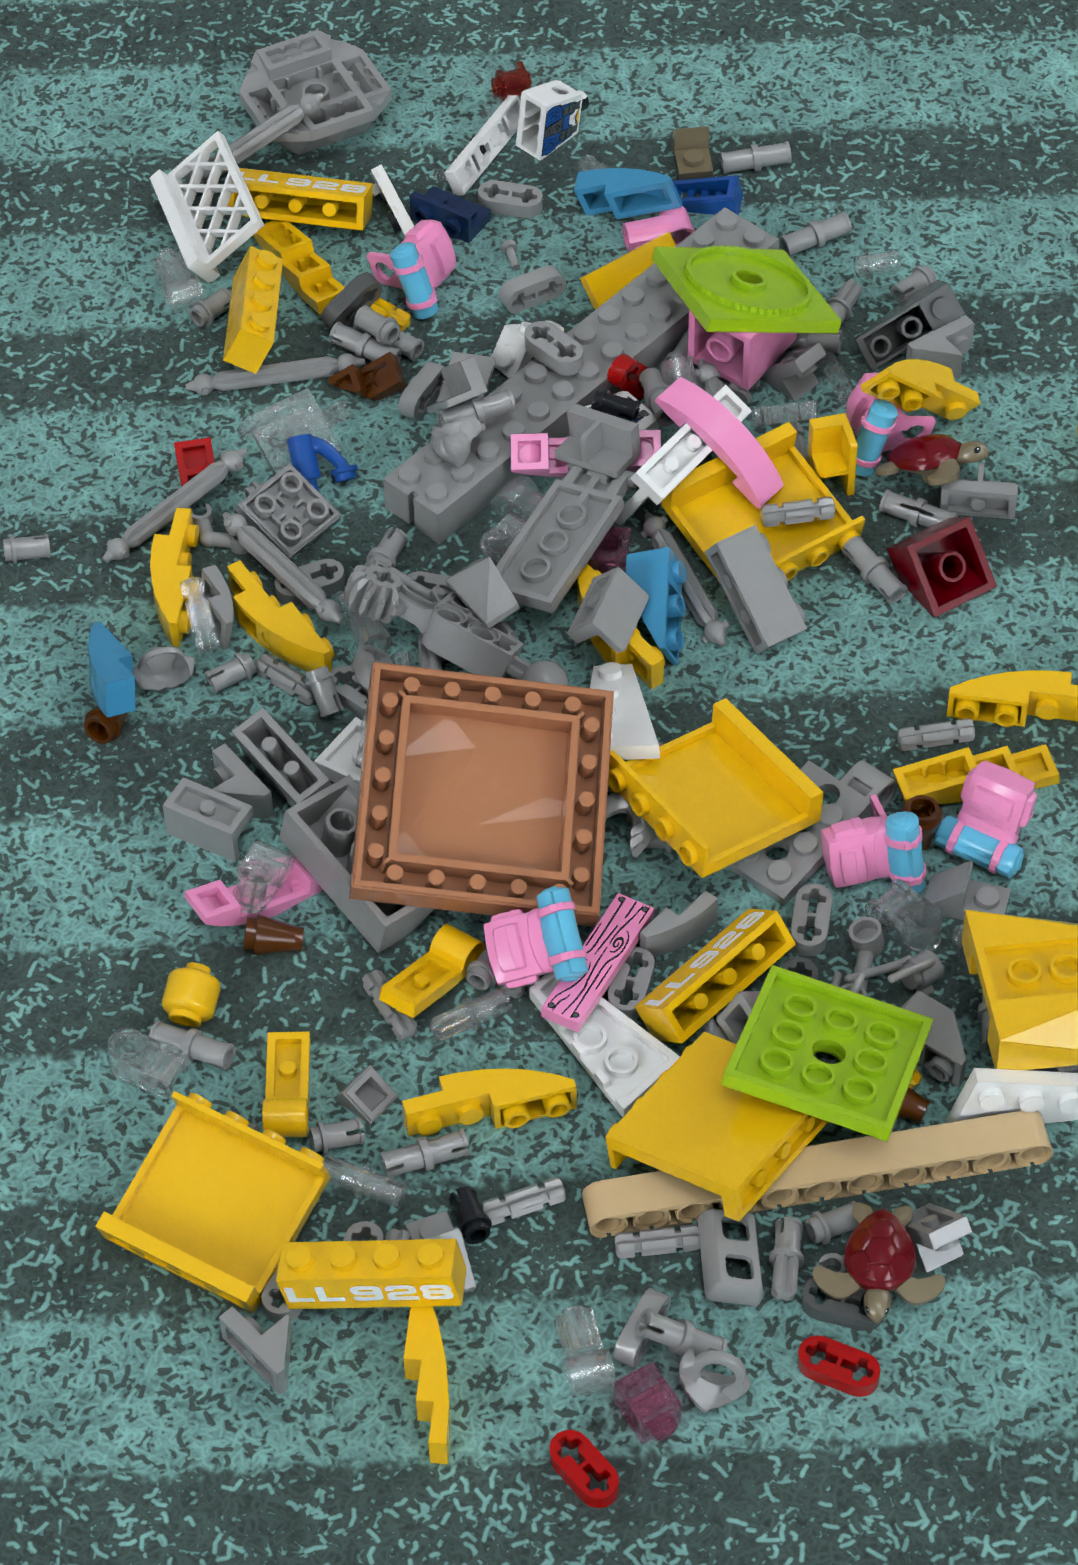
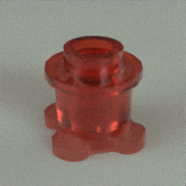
[491,61,532,102]

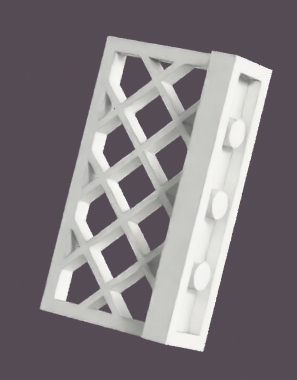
[150,131,264,283]
[615,385,752,525]

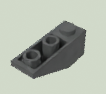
[854,279,965,371]

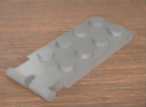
[496,463,638,613]

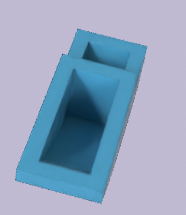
[574,168,682,220]
[88,621,136,718]

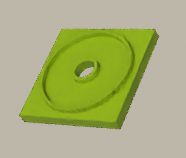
[652,245,842,334]
[721,965,934,1142]

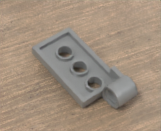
[727,760,898,906]

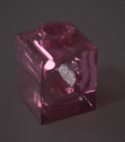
[588,526,631,574]
[614,1362,681,1445]

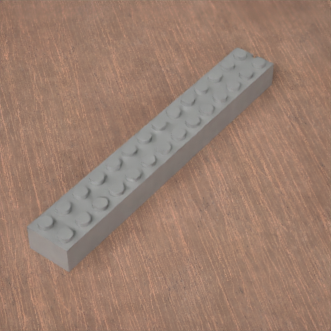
[383,208,779,544]

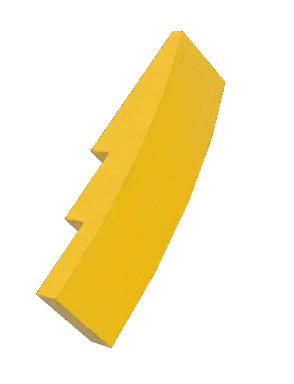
[253,220,345,315]
[893,744,1059,804]
[403,1307,451,1464]

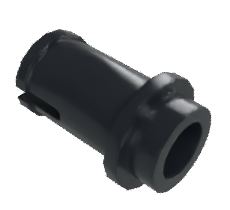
[591,388,641,422]
[449,1186,492,1244]

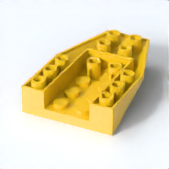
[962,910,1078,1070]

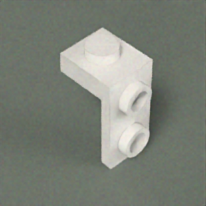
[491,321,564,378]

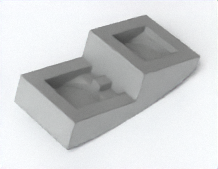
[199,565,234,650]
[640,890,718,958]

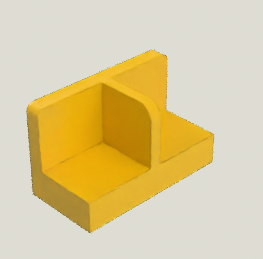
[807,413,858,496]

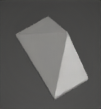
[446,557,520,629]

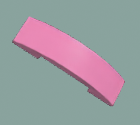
[654,377,784,510]
[511,430,661,477]
[184,855,323,926]

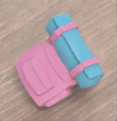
[366,220,457,319]
[846,372,936,477]
[934,760,1037,879]
[821,794,927,894]
[483,886,589,989]

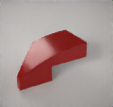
[174,437,215,487]

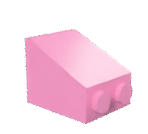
[688,309,797,391]

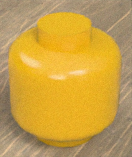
[162,962,221,1028]

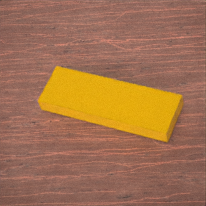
[580,232,676,310]

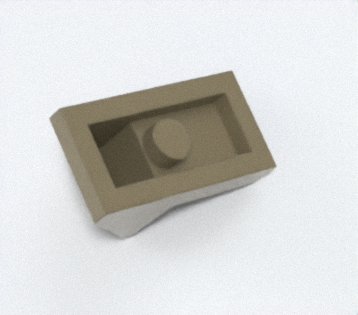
[670,126,713,180]

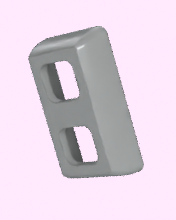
[697,1208,763,1306]

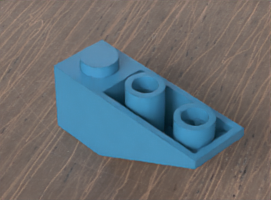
[626,547,687,665]

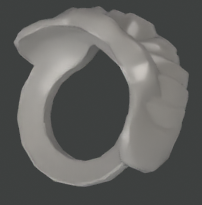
[431,415,486,467]
[133,647,195,692]
[679,1348,750,1413]

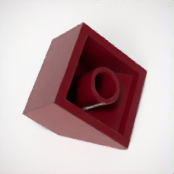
[886,516,997,617]

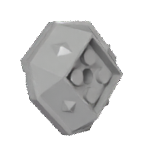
[239,30,392,155]

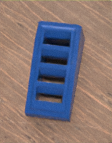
[673,175,743,215]

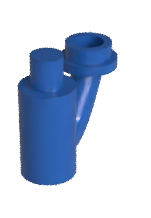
[286,434,358,492]

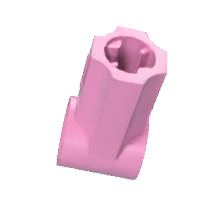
[622,206,695,252]

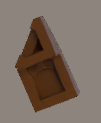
[328,352,407,401]

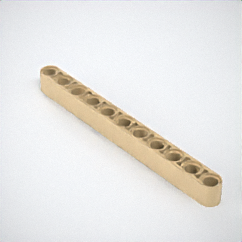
[582,1111,1053,1238]

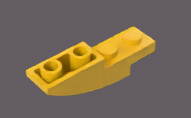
[860,359,981,421]
[150,508,199,647]
[227,560,335,672]
[577,564,665,690]
[947,670,1078,727]
[402,1068,577,1137]

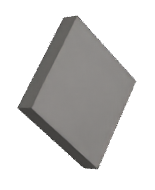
[235,463,342,560]

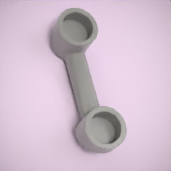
[840,917,885,997]

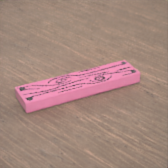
[541,893,655,1033]

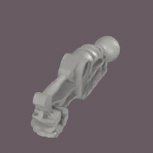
[344,556,569,686]

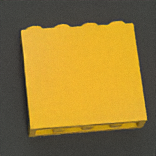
[661,422,865,583]
[608,698,823,878]
[605,1031,828,1222]
[95,1091,331,1313]

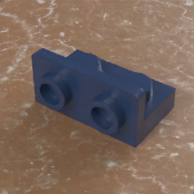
[409,186,491,243]

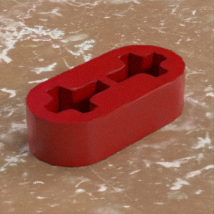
[607,354,647,401]
[797,1335,881,1397]
[549,1430,619,1508]

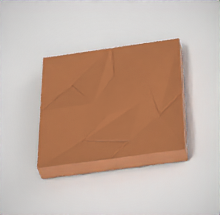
[349,662,614,927]

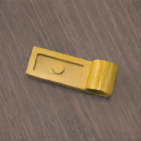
[379,923,485,1018]
[262,1031,311,1138]

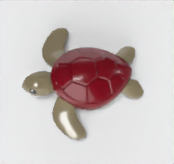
[876,434,989,486]
[813,1202,945,1324]

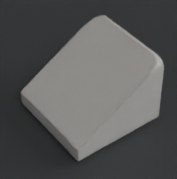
[334,1065,399,1125]

